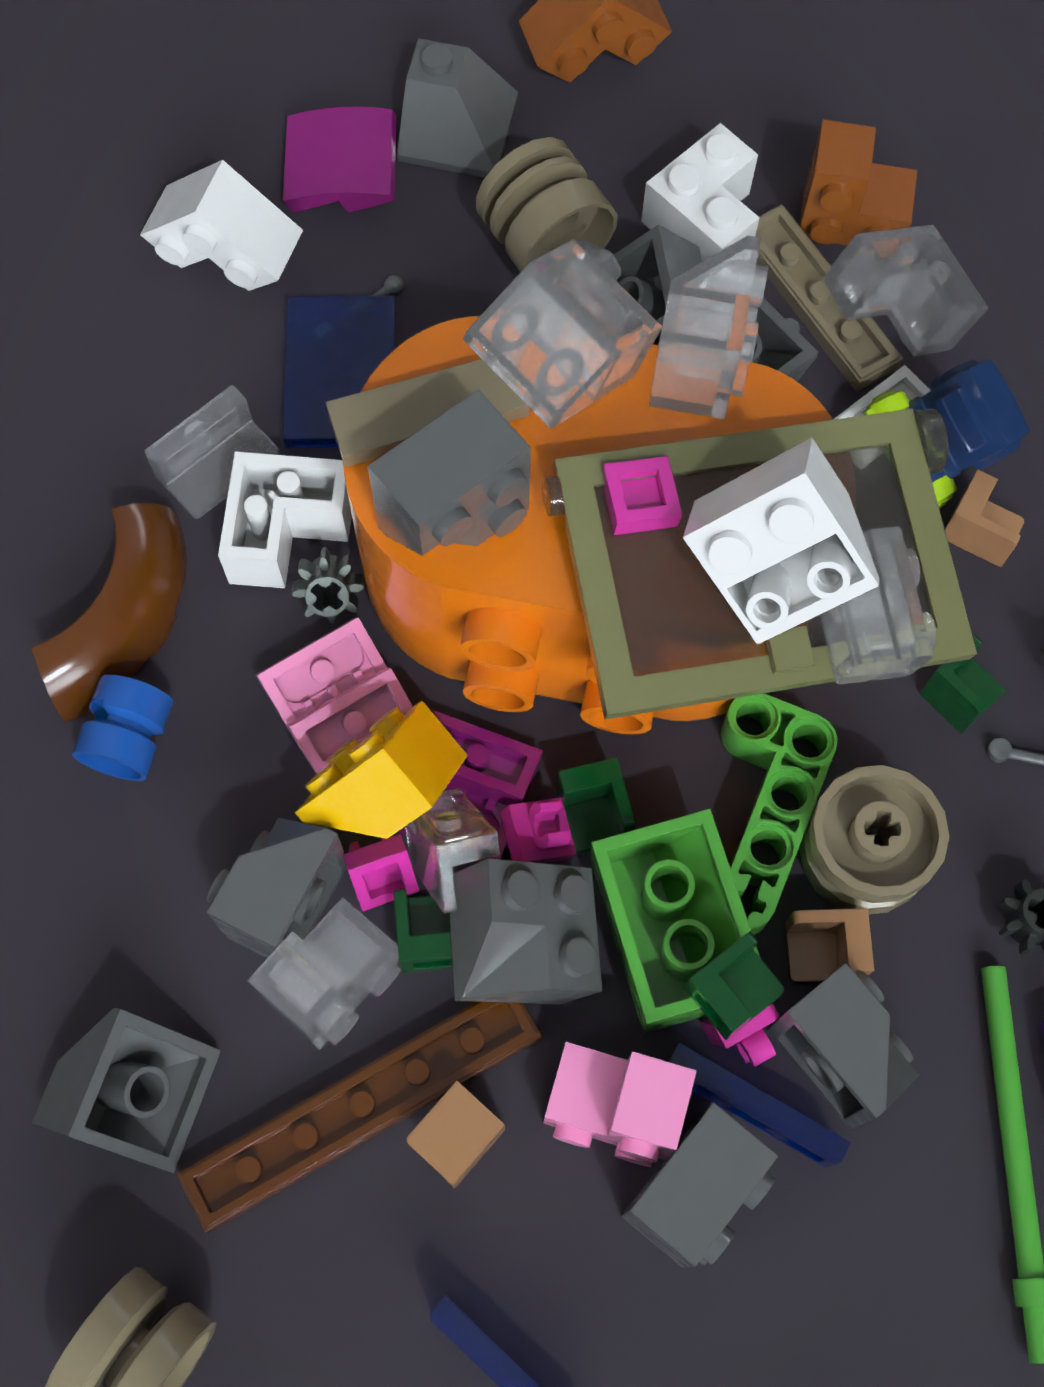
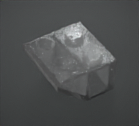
[649,235,768,419]
[463,239,662,429]

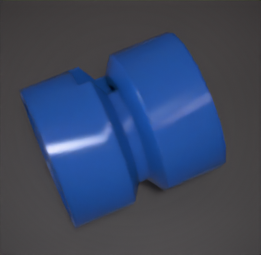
[72,675,174,781]

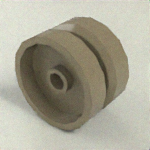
[799,765,950,915]
[45,1267,217,1387]

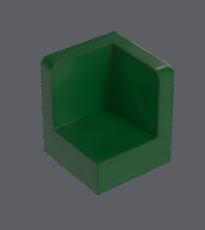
[920,635,1007,734]
[557,757,636,853]
[394,889,453,973]
[685,931,784,1040]

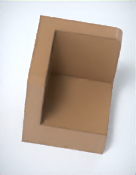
[945,469,1024,567]
[784,909,875,983]
[407,1081,505,1189]

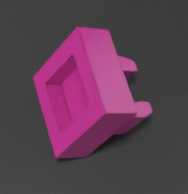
[602,456,683,537]
[499,797,577,864]
[343,834,419,912]
[700,1003,780,1067]

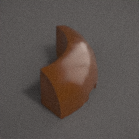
[31,503,187,723]

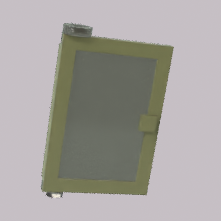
[542,408,977,720]

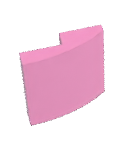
[256,617,413,774]

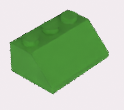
[590,809,760,1034]

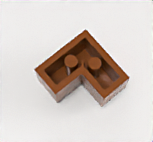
[519,0,672,83]
[799,119,917,254]

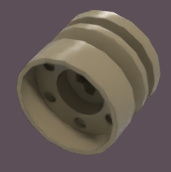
[476,137,618,286]

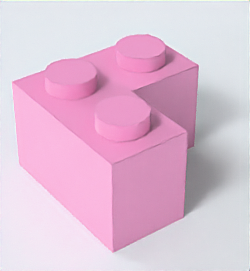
[543,1042,697,1167]

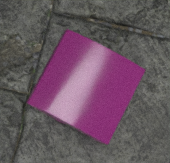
[283,107,397,213]
[398,711,543,862]

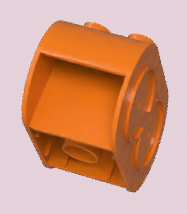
[343,316,855,734]

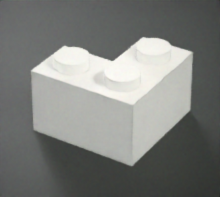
[641,123,760,281]
[140,160,303,291]
[218,452,352,588]

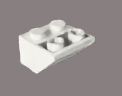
[683,438,880,644]

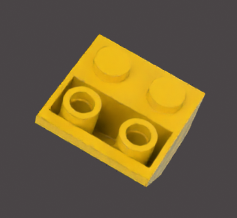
[295,701,468,839]

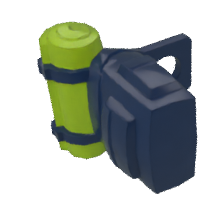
[862,359,1030,509]

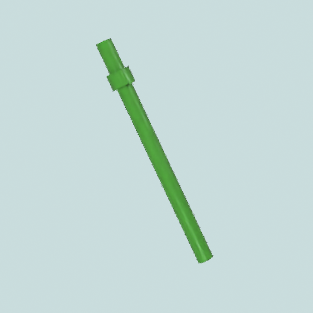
[981,966,1044,1364]

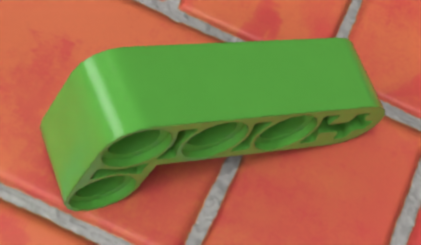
[720,693,838,937]

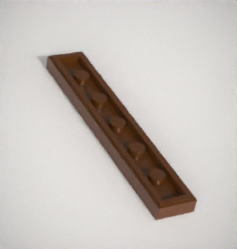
[177,1002,542,1233]

